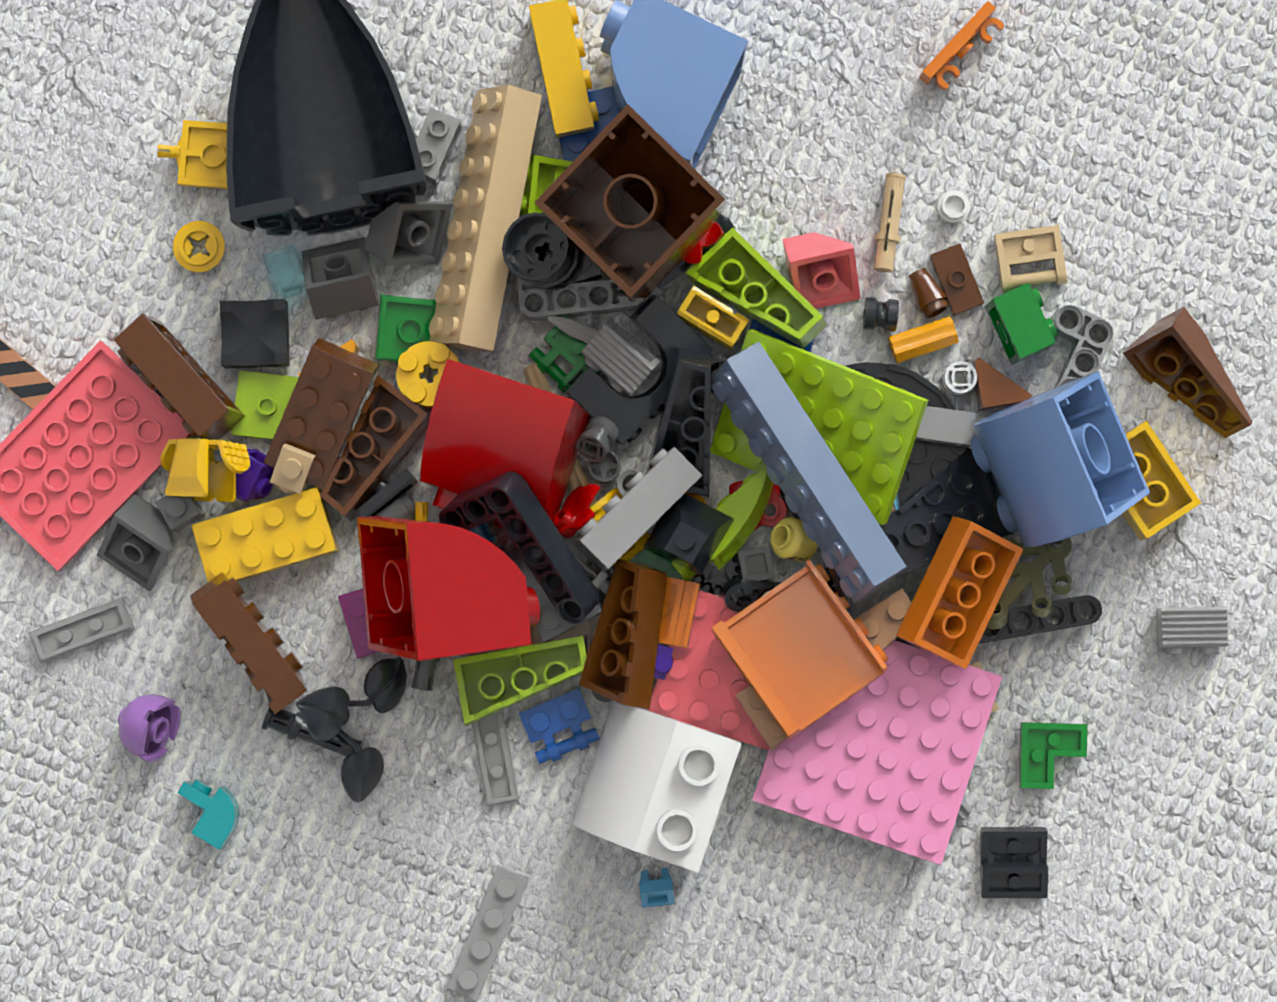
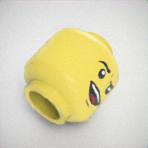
[770,517,818,562]

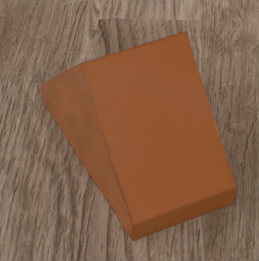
[972,358,1032,411]

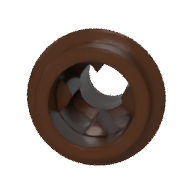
[908,268,949,319]

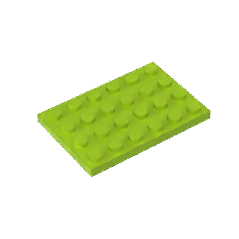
[710,329,929,525]

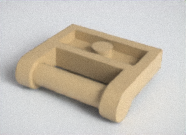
[993,225,1067,293]

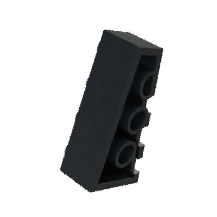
[646,348,711,497]

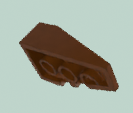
[1123,307,1252,438]

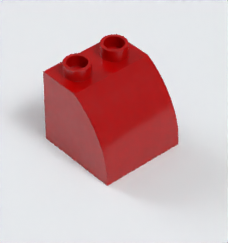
[420,359,591,530]
[357,516,540,661]

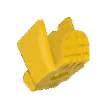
[160,439,250,502]

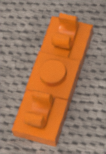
[919,1,1004,91]

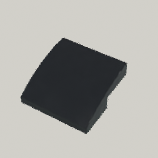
[980,827,1049,898]

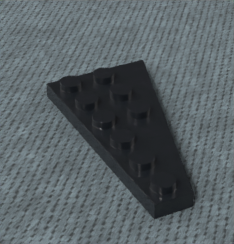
[828,447,1014,598]

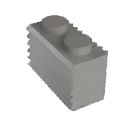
[580,318,660,395]
[1156,607,1228,654]

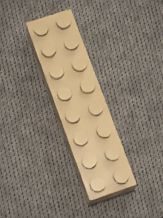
[429,85,542,352]

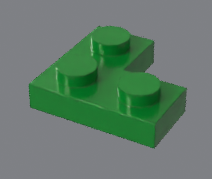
[1019,722,1088,789]

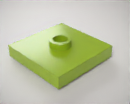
[231,370,299,440]

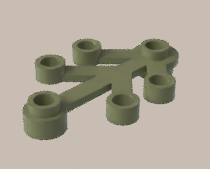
[987,538,1072,629]

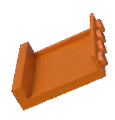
[712,559,889,740]

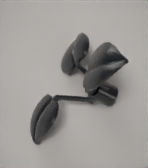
[296,657,407,803]

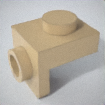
[270,444,316,494]

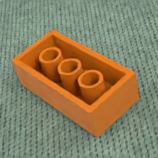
[896,516,1023,669]

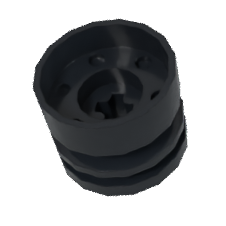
[502,212,585,291]

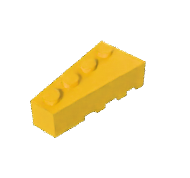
[529,0,599,138]

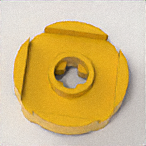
[396,341,460,408]

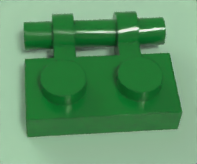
[528,315,602,393]

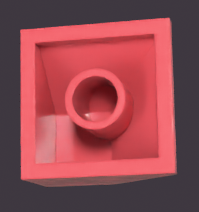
[782,232,861,309]

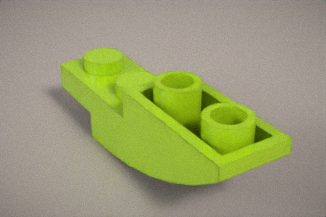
[671,468,773,581]

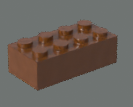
[114,313,245,440]
[263,338,379,489]

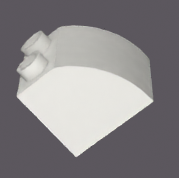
[572,701,742,873]

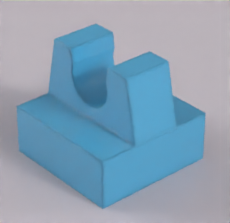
[639,868,675,908]

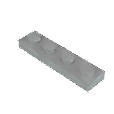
[447,865,528,1001]

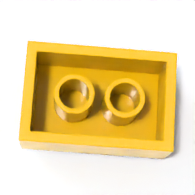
[1122,421,1201,541]

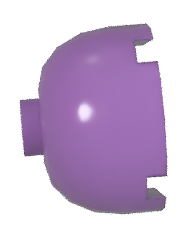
[118,694,181,762]

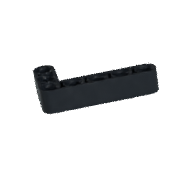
[439,471,599,624]
[978,595,1102,644]

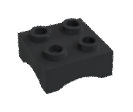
[220,299,290,369]

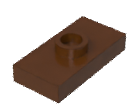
[929,243,984,316]

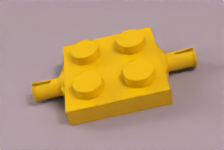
[157,120,228,190]

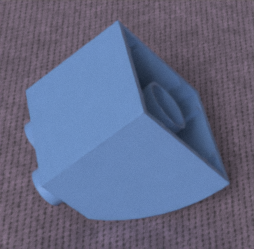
[600,0,748,169]
[971,371,1150,547]

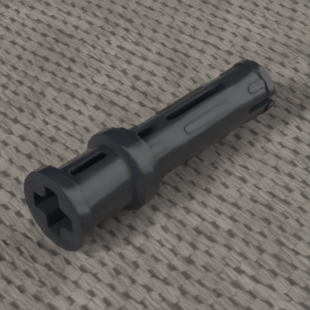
[261,707,362,756]

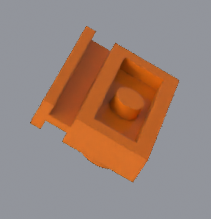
[658,577,701,648]

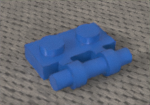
[519,688,600,764]

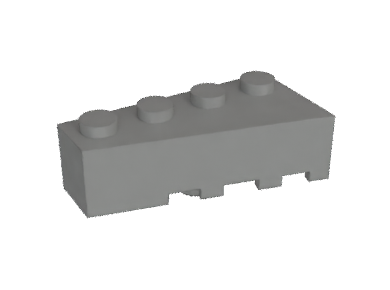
[574,447,702,571]

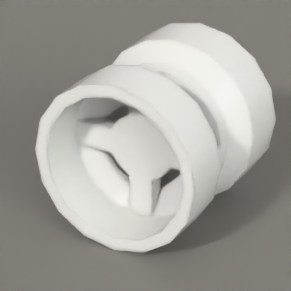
[941,361,977,397]

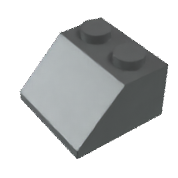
[302,237,379,320]

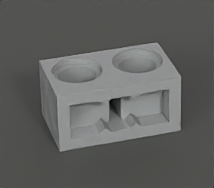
[416,107,462,186]

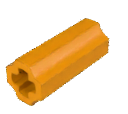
[888,316,959,364]

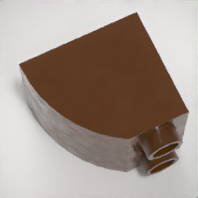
[534,104,727,298]

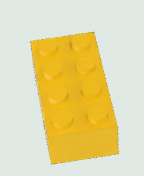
[191,487,340,582]

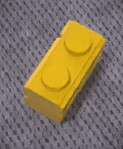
[676,286,749,351]

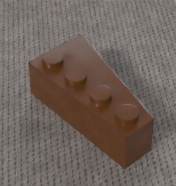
[320,375,430,521]
[579,559,667,709]
[190,572,307,714]

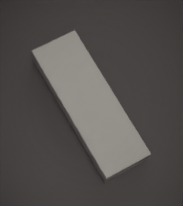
[29,598,134,663]
[472,710,519,806]

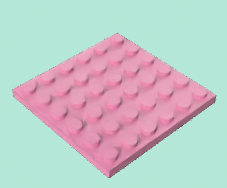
[752,640,1002,865]

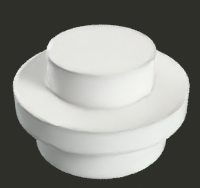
[937,190,970,223]

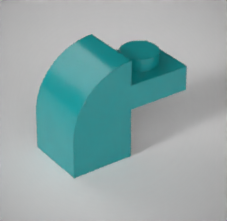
[177,779,239,850]

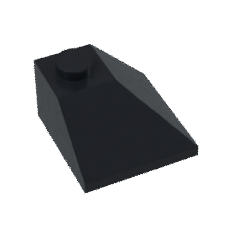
[644,493,734,576]

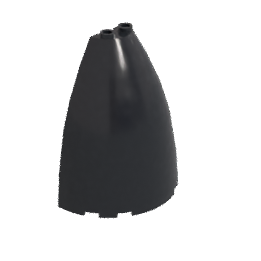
[226,0,427,236]

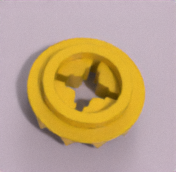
[173,221,225,273]

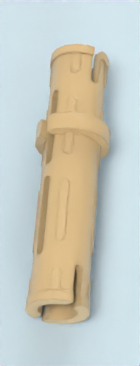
[873,173,906,273]

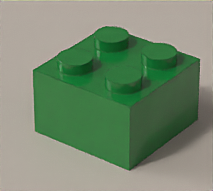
[985,283,1057,366]

